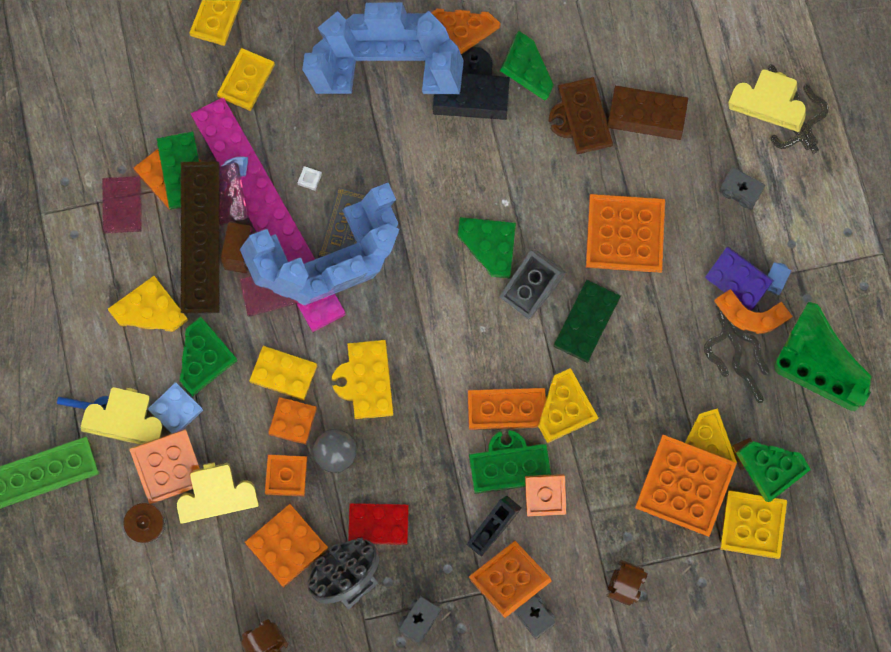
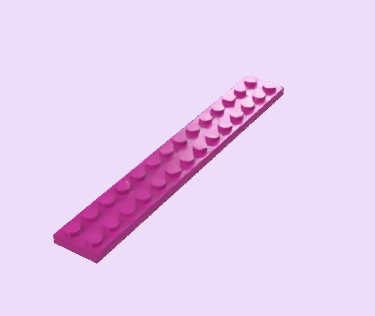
[191,98,346,332]

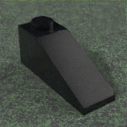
[466,496,522,557]

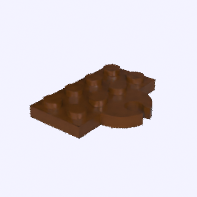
[549,77,613,154]

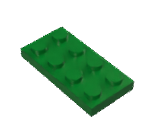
[156,131,199,210]

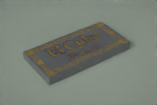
[318,187,367,258]

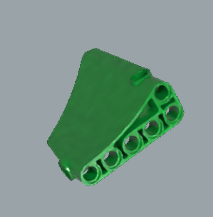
[774,302,872,411]

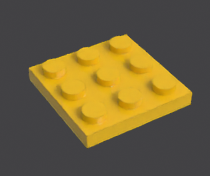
[720,490,787,559]

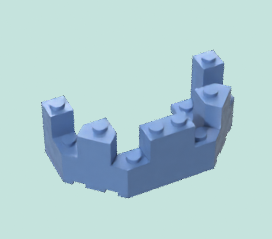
[303,2,464,94]
[240,183,399,305]

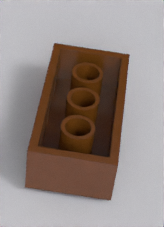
[608,85,688,140]

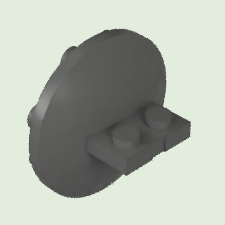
[307,538,380,610]

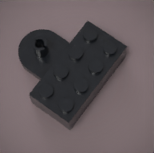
[433,47,510,120]

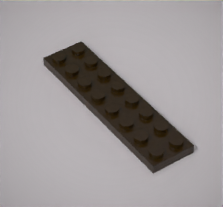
[181,161,220,314]

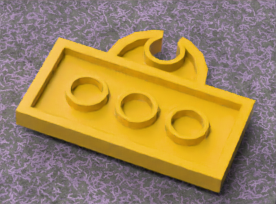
[332,340,393,419]

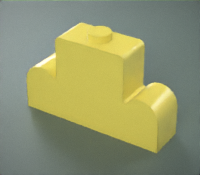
[728,70,806,132]
[81,387,162,445]
[177,462,259,523]

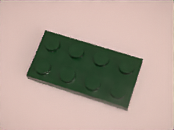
[553,279,621,363]

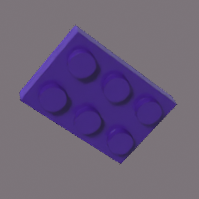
[705,247,774,311]

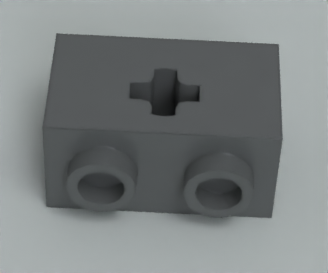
[719,167,765,209]
[514,594,555,640]
[398,596,441,645]

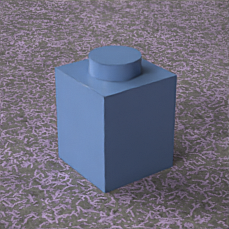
[768,262,792,295]

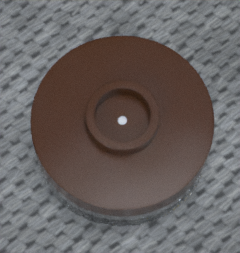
[124,503,166,544]

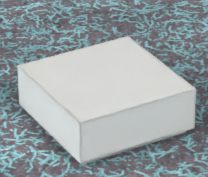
[297,166,322,191]

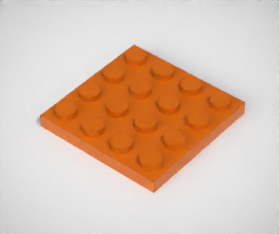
[586,194,665,273]
[635,435,737,537]

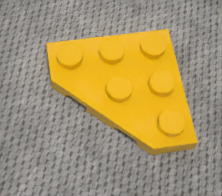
[108,276,188,332]
[538,368,598,443]
[685,408,737,463]

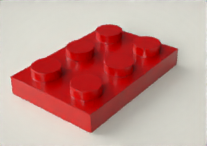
[348,503,409,545]

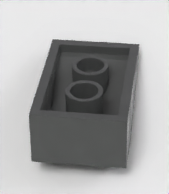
[499,250,567,319]

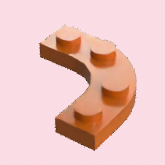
[714,289,793,334]

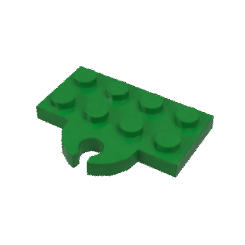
[469,430,551,494]

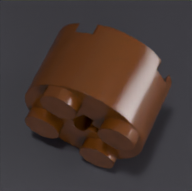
[606,560,648,606]
[241,619,288,652]

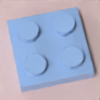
[148,382,203,434]

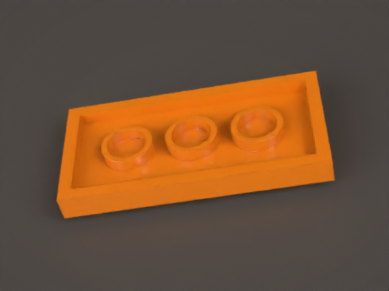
[468,388,546,430]

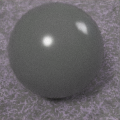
[313,429,357,473]

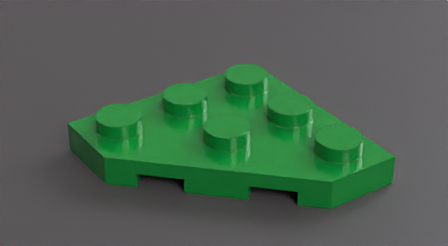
[499,31,554,101]
[458,217,516,279]
[179,317,238,397]
[736,441,811,502]

